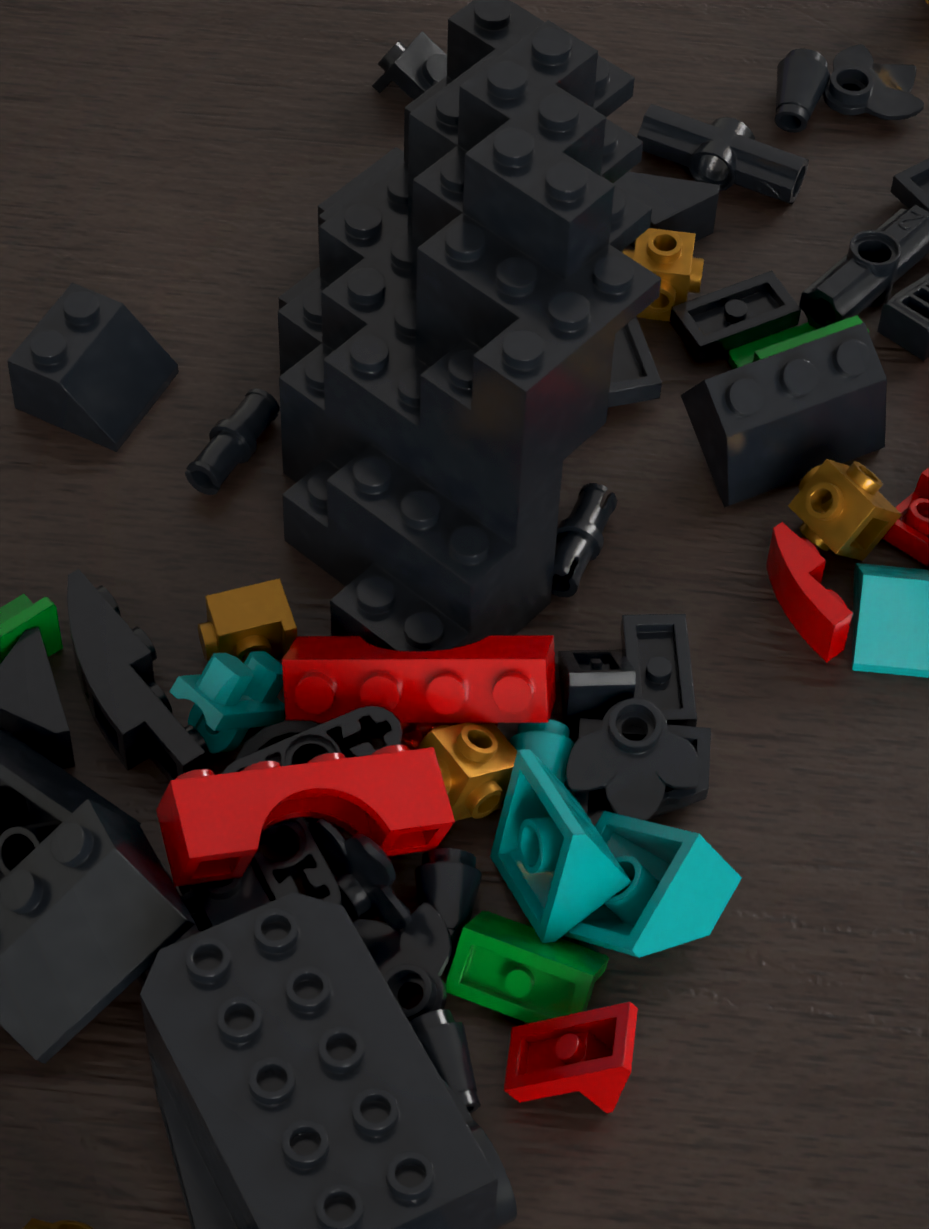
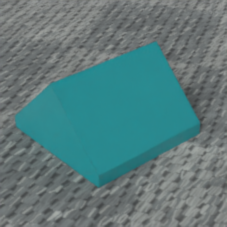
[852,563,929,678]
[490,749,631,943]

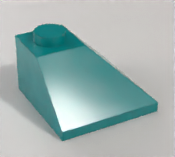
[563,811,742,958]

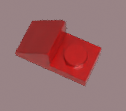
[504,1002,638,1113]

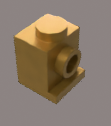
[198,578,297,663]

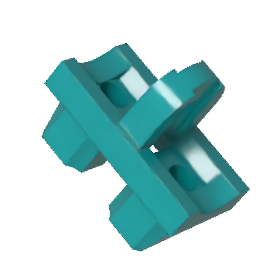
[169,651,286,753]

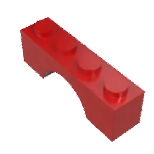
[282,635,556,723]
[156,744,455,887]

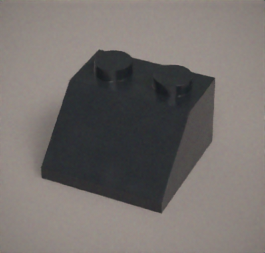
[7,282,179,452]

